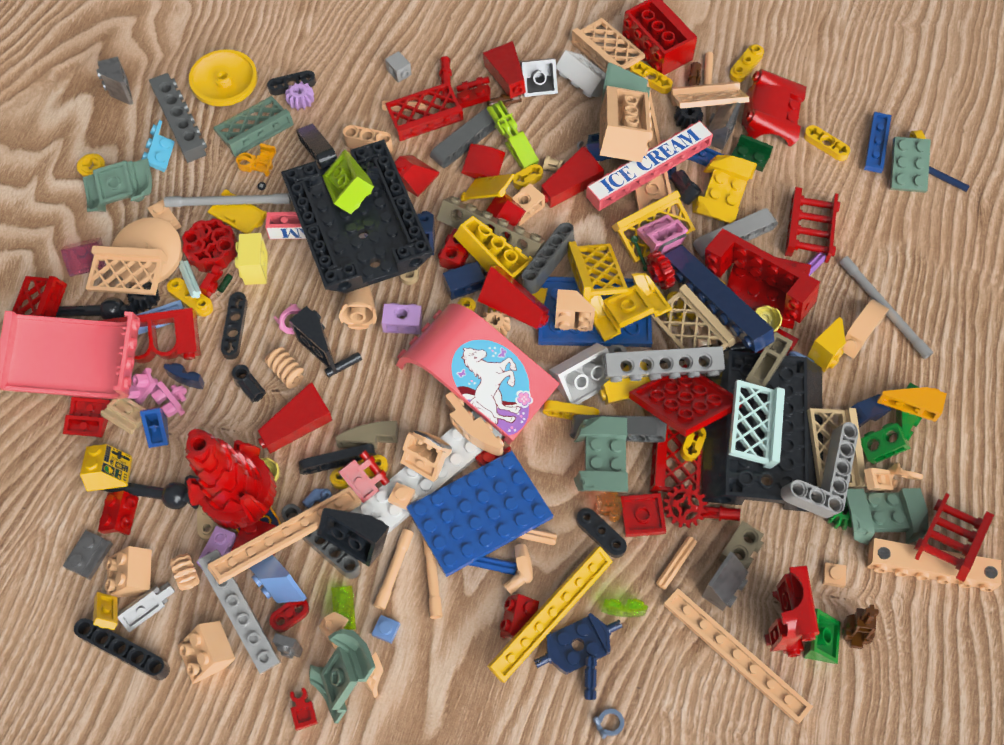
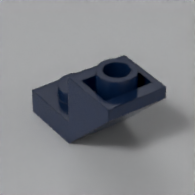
[851,394,892,428]

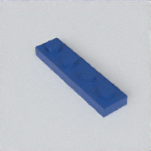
[864,112,892,173]

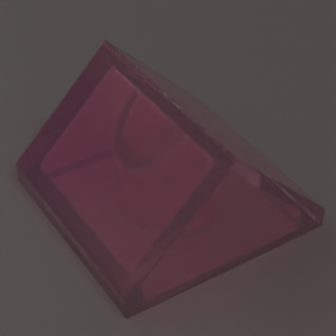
[61,237,106,277]

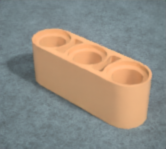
[343,125,393,153]

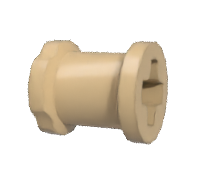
[543,155,564,172]

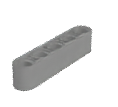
[693,208,778,260]

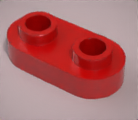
[269,600,310,633]

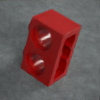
[438,228,470,269]

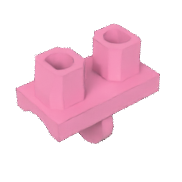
[127,368,159,404]
[151,381,187,418]

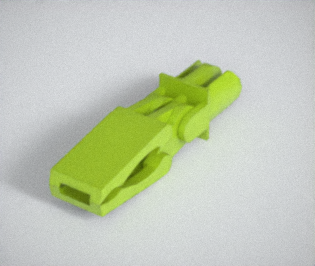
[486,100,539,170]

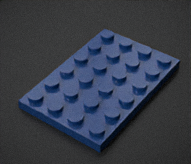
[538,277,652,347]
[407,451,553,577]

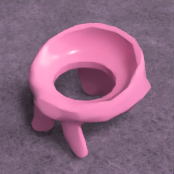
[274,303,301,334]

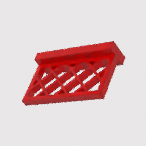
[385,82,464,141]
[12,276,67,317]
[649,425,702,498]

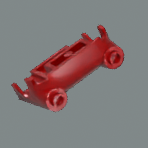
[742,69,807,147]
[764,566,819,657]

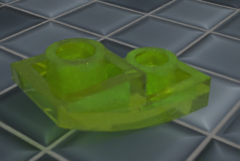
[331,585,356,630]
[601,598,648,617]

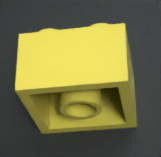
[235,233,268,285]

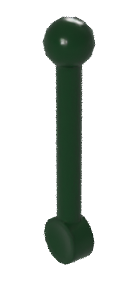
[630,236,648,272]

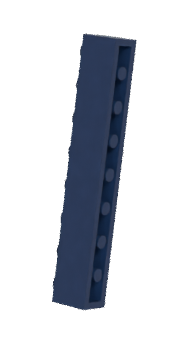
[665,244,774,353]

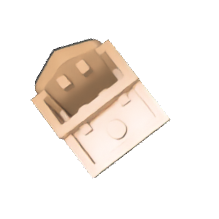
[400,430,452,482]

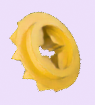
[77,154,106,177]

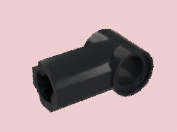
[671,170,702,205]
[232,365,266,403]

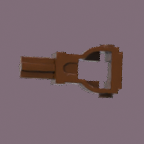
[842,605,879,649]

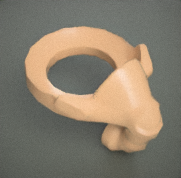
[887,462,923,488]

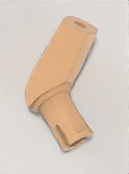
[503,544,533,595]

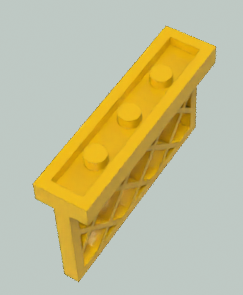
[612,190,696,263]
[567,241,628,301]

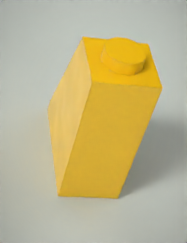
[599,362,651,405]

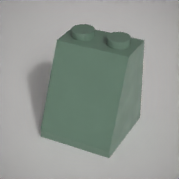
[602,63,650,102]

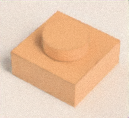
[388,482,416,510]
[823,562,846,588]

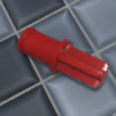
[702,505,741,522]

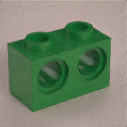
[861,423,911,465]

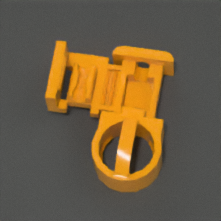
[236,143,276,177]

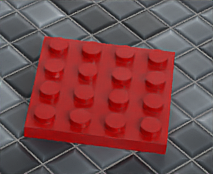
[727,257,812,329]
[629,364,742,437]

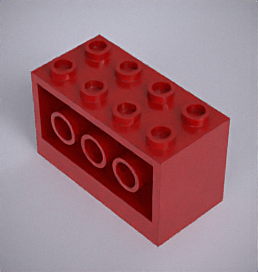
[622,0,697,75]

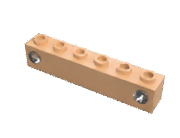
[867,538,1001,592]

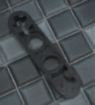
[221,292,248,360]
[298,444,376,475]

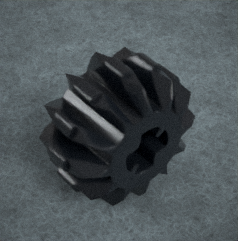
[674,107,704,131]
[127,282,160,312]

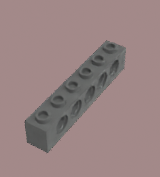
[149,73,207,163]

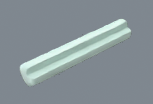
[179,260,201,299]

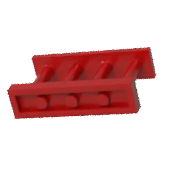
[784,187,841,263]
[914,493,994,582]

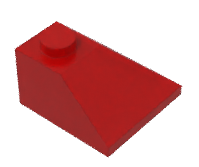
[394,155,440,197]

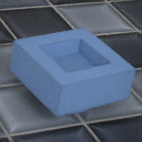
[372,615,400,644]

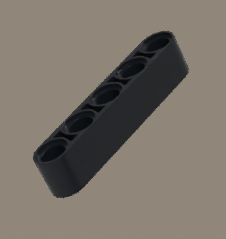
[296,123,337,169]
[74,618,170,680]

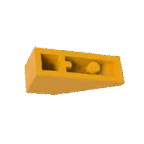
[877,387,947,422]

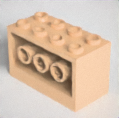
[599,86,653,162]

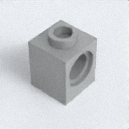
[385,51,412,82]

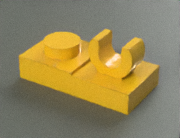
[93,592,118,630]

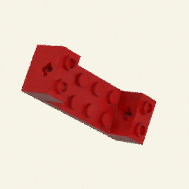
[705,228,820,323]

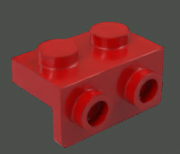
[98,491,139,535]
[500,594,540,638]

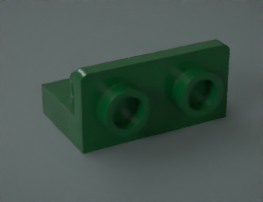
[731,134,773,172]

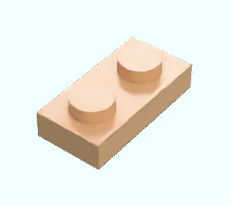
[147,200,181,230]
[864,468,894,491]

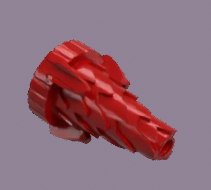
[185,428,277,529]

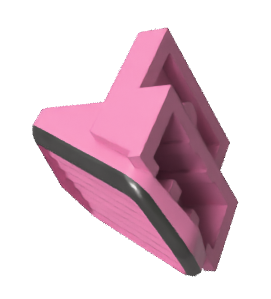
[637,214,688,255]

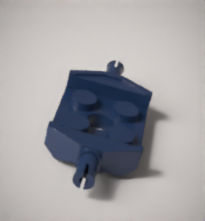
[533,613,623,675]

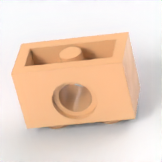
[511,184,545,226]

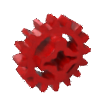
[646,250,676,290]
[663,484,708,528]

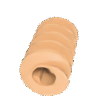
[265,347,304,389]

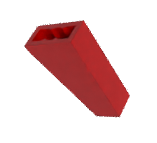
[483,41,526,98]
[541,146,604,208]
[477,265,549,329]
[258,383,333,454]

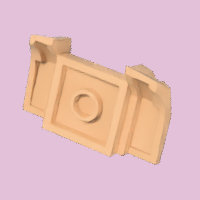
[319,612,383,698]

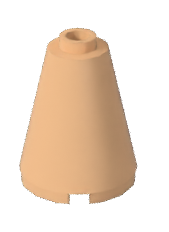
[339,285,377,330]

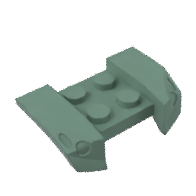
[83,158,152,212]
[574,416,628,493]
[846,488,928,545]
[309,629,376,724]

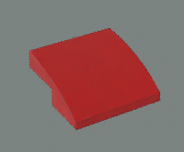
[461,144,506,179]
[63,397,111,438]

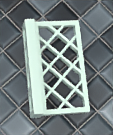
[728,380,785,469]

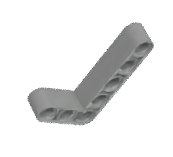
[781,422,858,518]

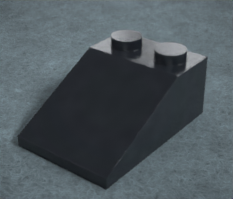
[289,306,337,373]
[317,508,389,567]

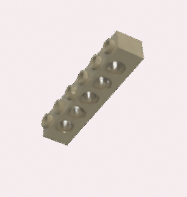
[437,196,545,258]

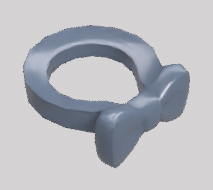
[593,709,624,739]

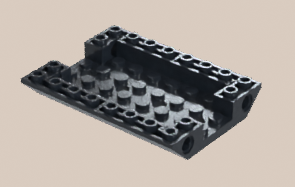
[281,140,433,293]
[702,350,824,512]

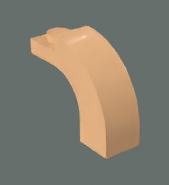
[842,299,889,359]

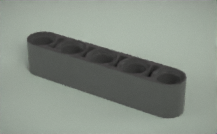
[430,107,496,168]
[522,223,575,294]
[570,415,667,442]
[281,504,361,579]

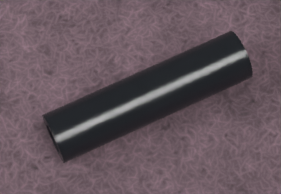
[324,352,362,378]

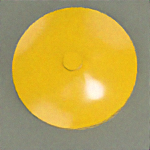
[189,50,258,106]

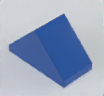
[140,407,169,448]

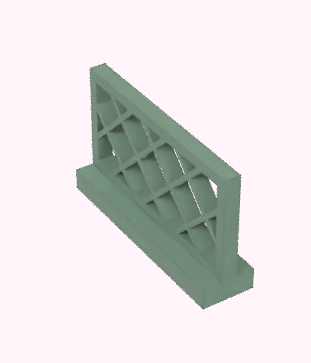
[213,96,294,157]

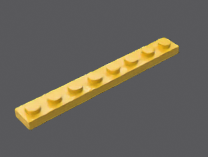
[487,546,613,683]

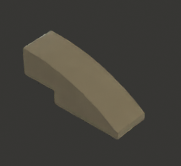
[745,332,793,387]
[335,421,399,449]

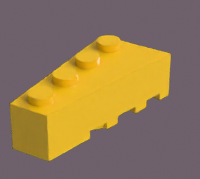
[454,216,533,280]

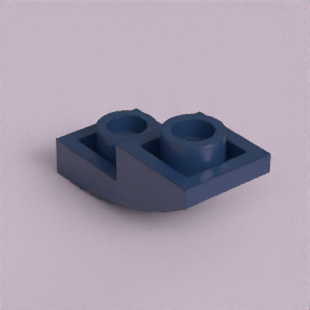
[164,363,205,389]

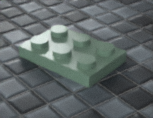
[890,137,931,193]

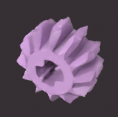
[285,81,314,110]

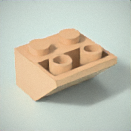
[555,289,595,332]
[105,546,152,598]
[178,621,235,684]

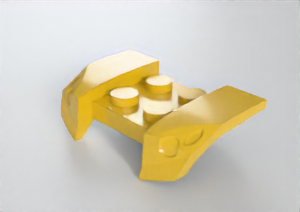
[692,155,754,224]
[588,273,672,342]

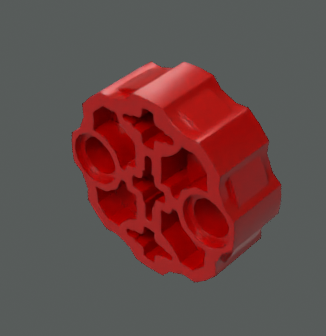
[182,219,238,273]

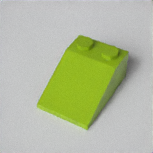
[322,149,374,214]

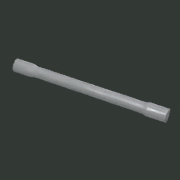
[164,193,291,207]
[839,256,933,359]

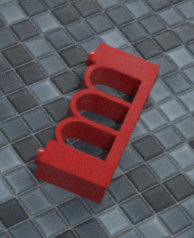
[98,308,201,364]

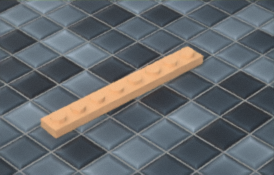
[208,487,361,584]
[664,588,813,724]

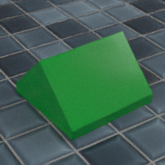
[804,608,841,664]

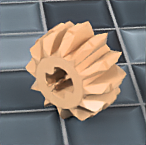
[482,309,510,337]
[170,553,200,591]

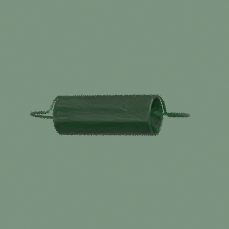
[216,271,234,296]

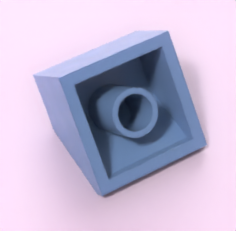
[250,555,307,603]

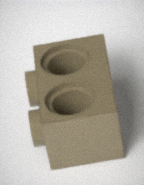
[719,521,764,569]

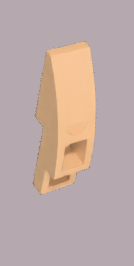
[445,392,504,457]

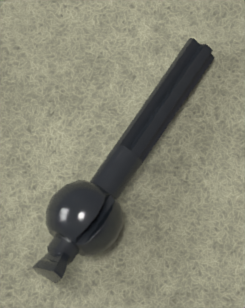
[55,297,138,320]
[101,482,199,509]

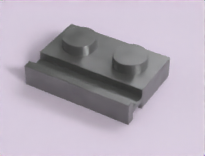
[63,530,113,580]

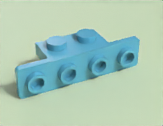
[141,120,175,172]

